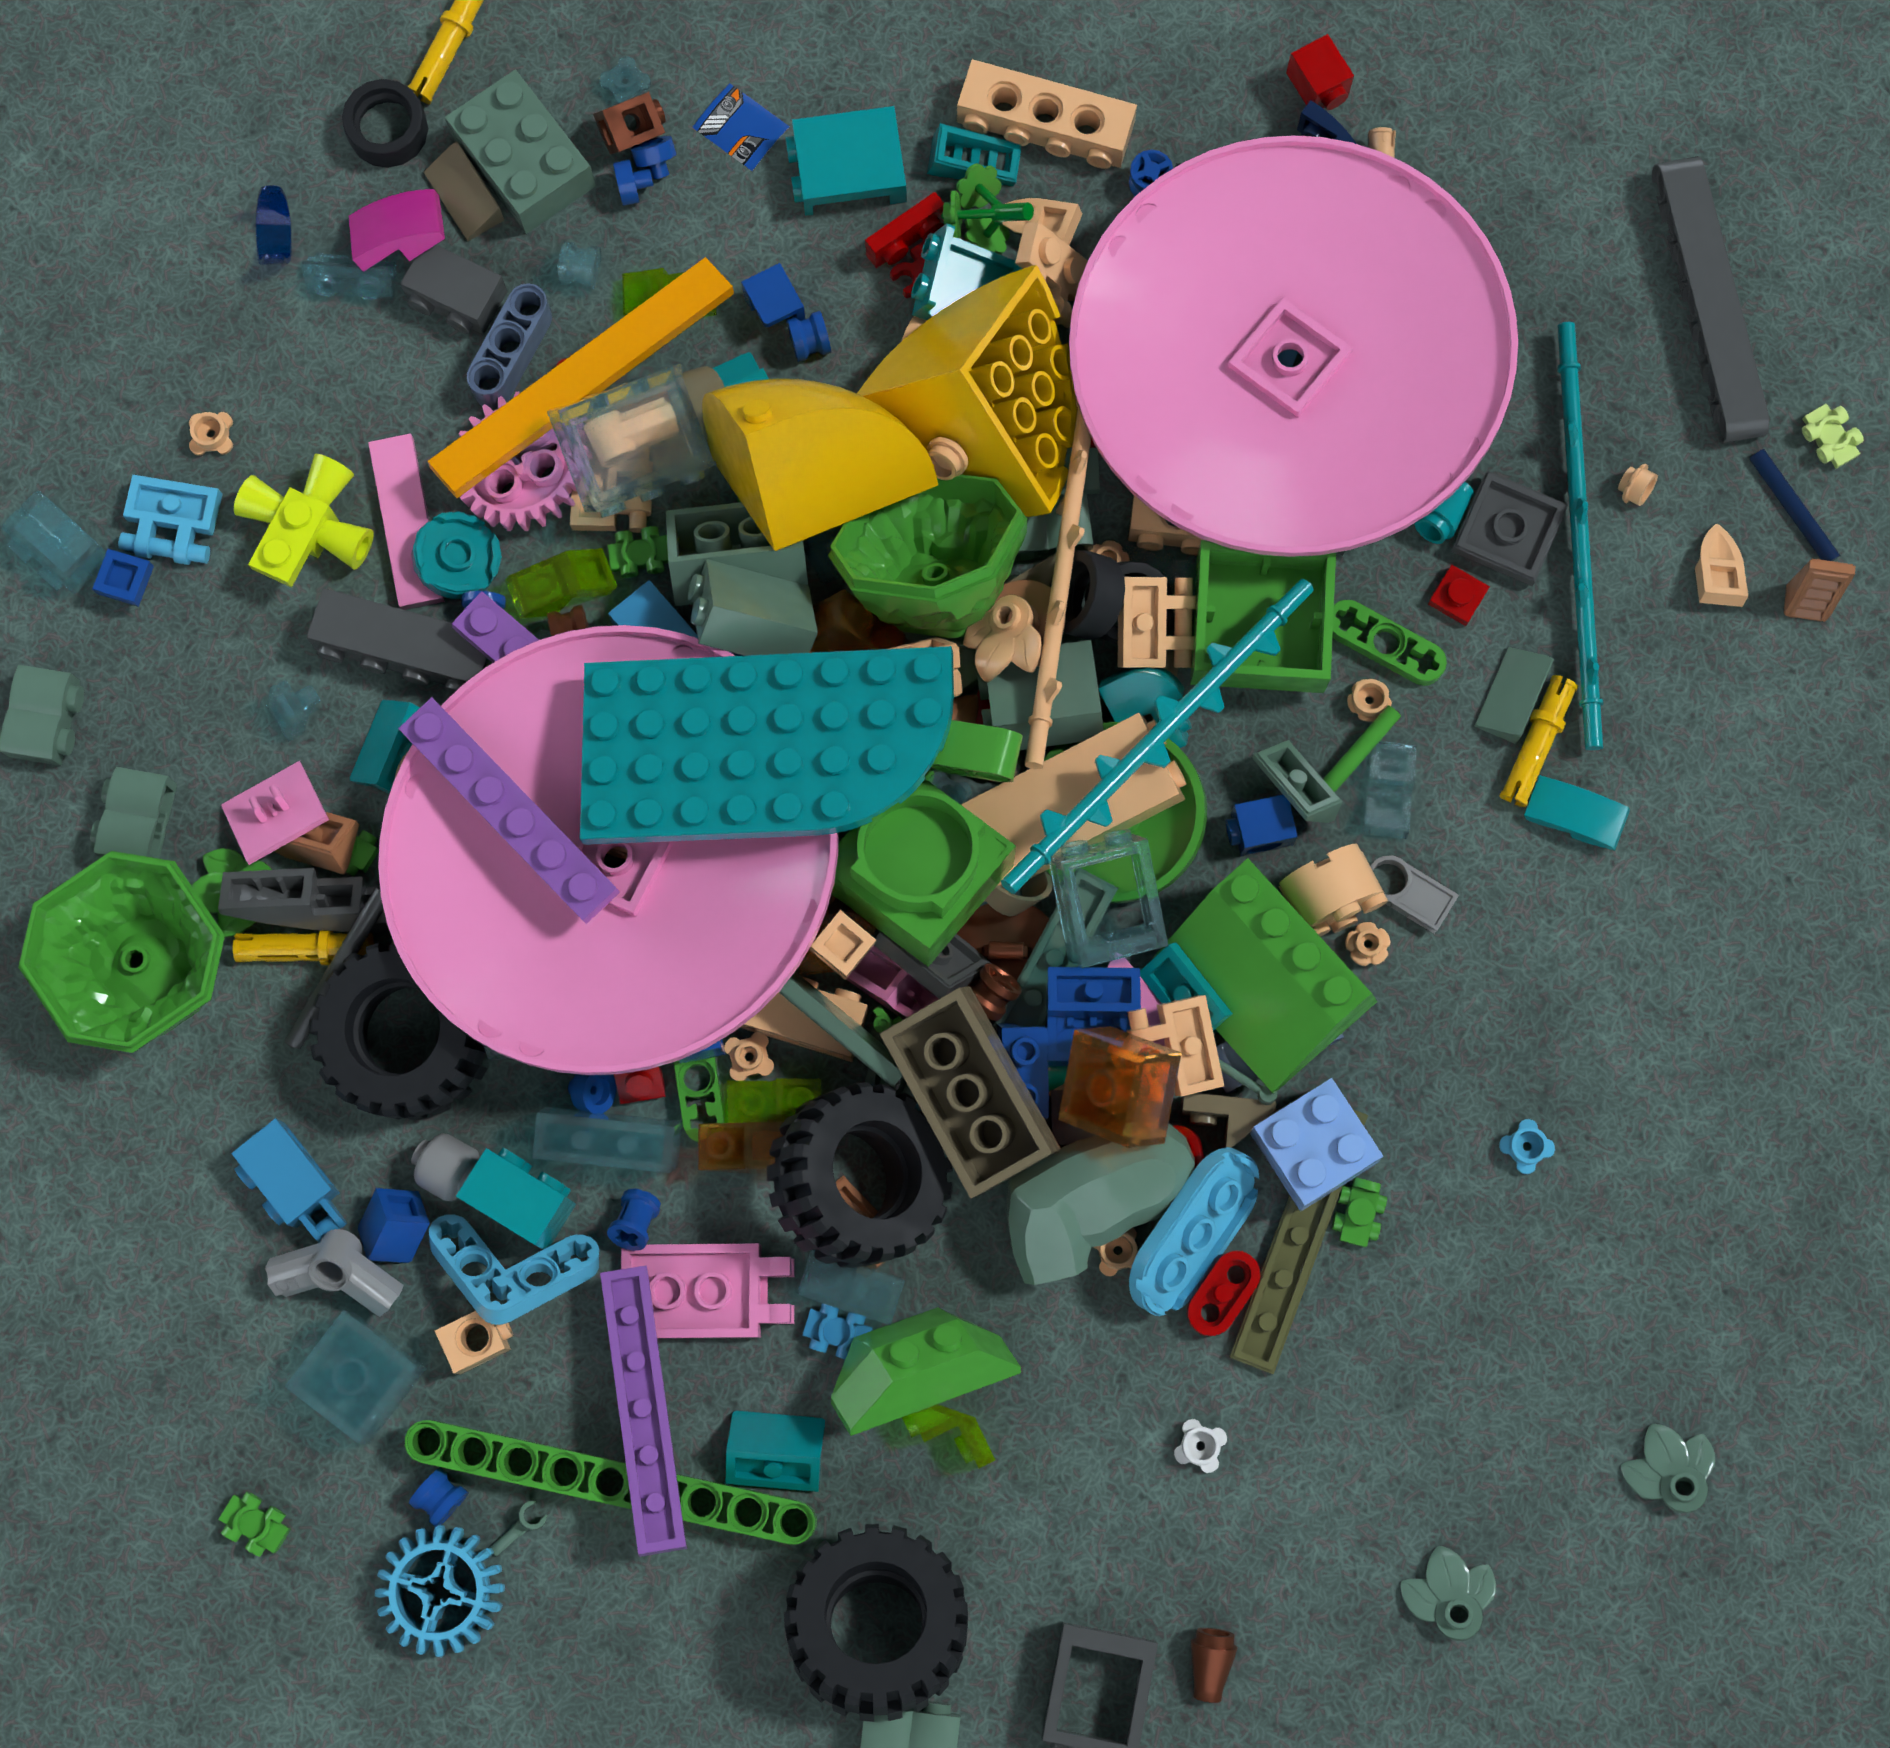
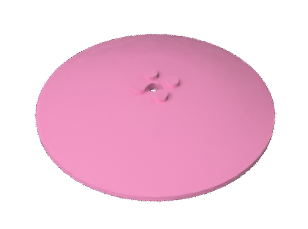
[1069,135,1518,557]
[378,625,838,1075]

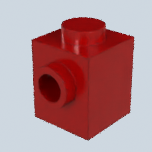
[1286,34,1354,110]

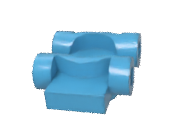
[802,1302,873,1359]

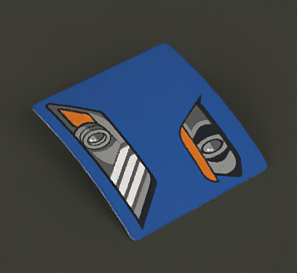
[692,83,790,171]

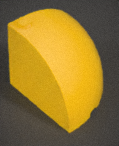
[857,265,1077,517]
[702,379,938,551]

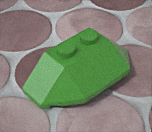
[831,1307,1021,1436]

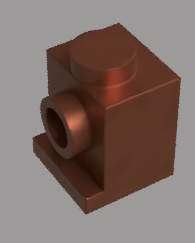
[593,92,666,155]

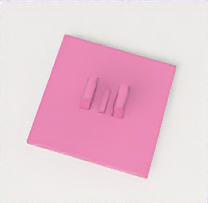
[221,761,329,865]

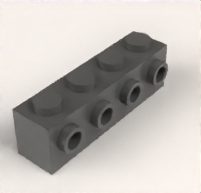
[307,588,492,694]

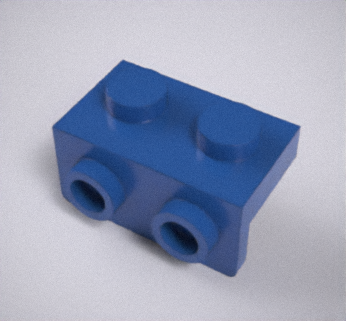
[997,1023,1049,1119]

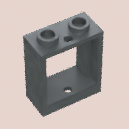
[1041,1622,1158,1748]

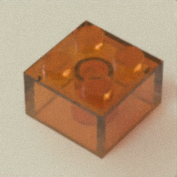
[1058,1026,1182,1148]

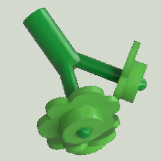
[941,163,1034,255]

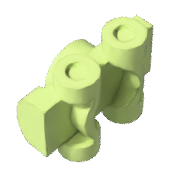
[1802,403,1864,469]

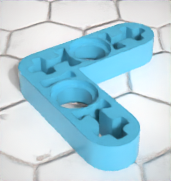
[429,1214,599,1325]

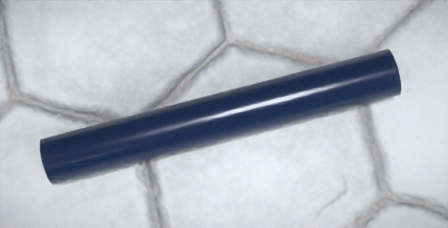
[1749,449,1841,561]

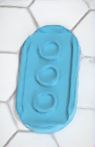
[1129,1147,1259,1316]

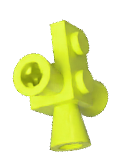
[234,454,374,588]

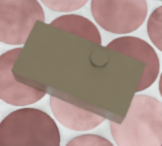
[880,987,1061,1199]

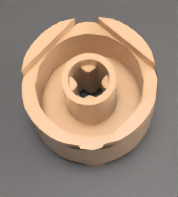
[1279,843,1388,937]

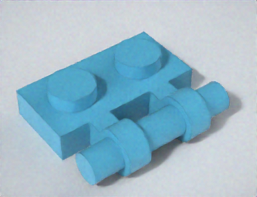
[118,475,223,565]

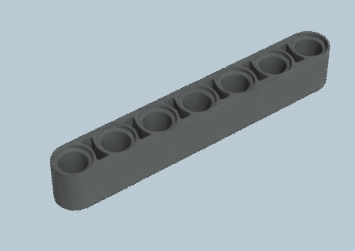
[1652,156,1769,444]

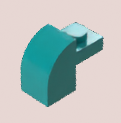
[1098,668,1192,748]

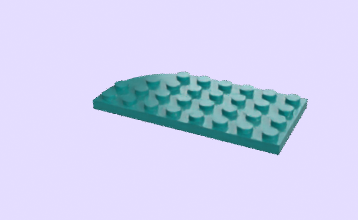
[580,646,954,845]

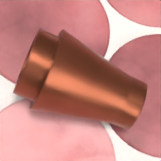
[1191,1628,1238,1703]

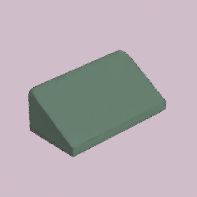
[1475,647,1554,744]
[1252,740,1342,823]

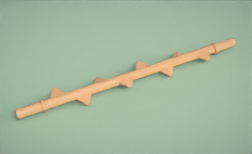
[1025,400,1091,769]

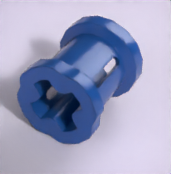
[607,1188,661,1251]

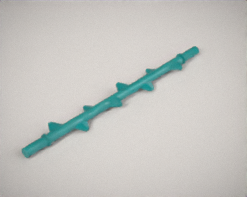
[1557,322,1603,751]
[1001,579,1314,894]

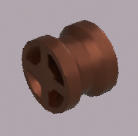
[547,605,589,636]
[968,963,1022,1021]

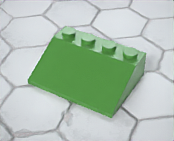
[1153,858,1378,1094]

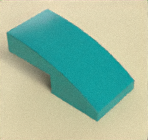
[1524,775,1630,851]

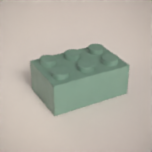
[445,69,596,234]
[666,502,808,606]

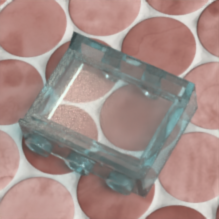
[547,363,717,517]

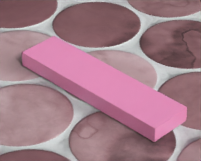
[368,433,445,610]

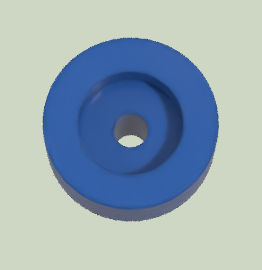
[631,136,677,179]
[613,159,654,206]
[568,1074,616,1114]

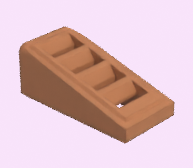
[1784,558,1856,621]

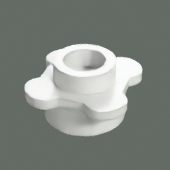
[1174,1419,1227,1473]

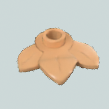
[963,595,1042,682]

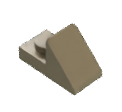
[1180,1093,1276,1148]

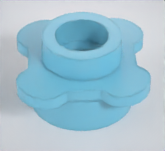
[1499,1119,1555,1174]

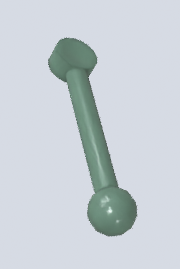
[1219,1059,1277,1105]

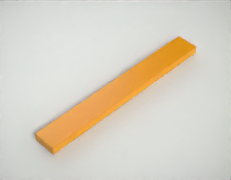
[427,257,734,498]

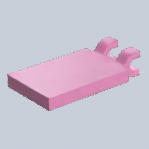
[621,1243,795,1339]

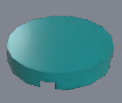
[411,511,502,600]

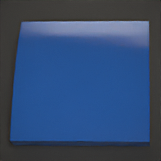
[1047,967,1141,1067]

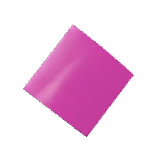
[349,189,445,272]

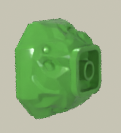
[828,475,1027,638]
[18,851,225,1053]

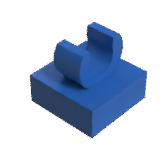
[92,549,154,607]

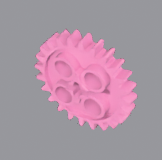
[459,391,593,531]

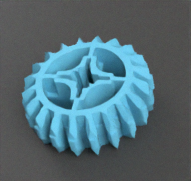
[375,1525,505,1657]

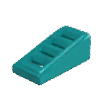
[927,123,1022,186]

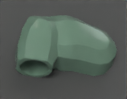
[1005,1117,1195,1285]

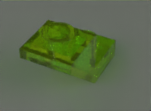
[505,548,618,619]
[902,1404,996,1469]

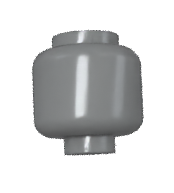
[411,1133,480,1202]

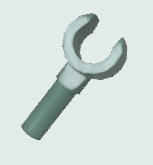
[490,1501,547,1556]

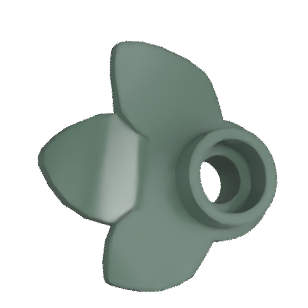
[1620,1424,1715,1514]
[1400,1546,1496,1641]

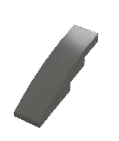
[218,868,390,933]

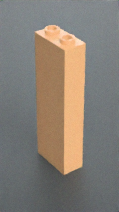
[961,713,1187,902]

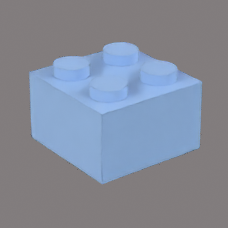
[1250,1078,1383,1212]

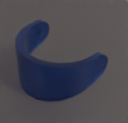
[256,185,292,265]

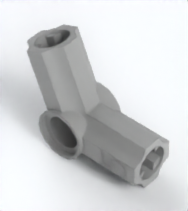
[265,1229,404,1317]

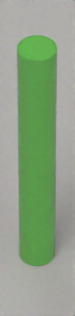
[1323,705,1401,792]

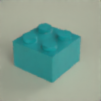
[456,1147,576,1250]

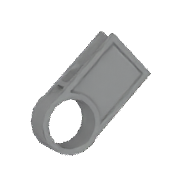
[1370,855,1459,934]

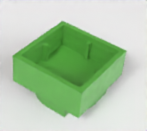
[1190,540,1336,693]
[831,779,1016,967]

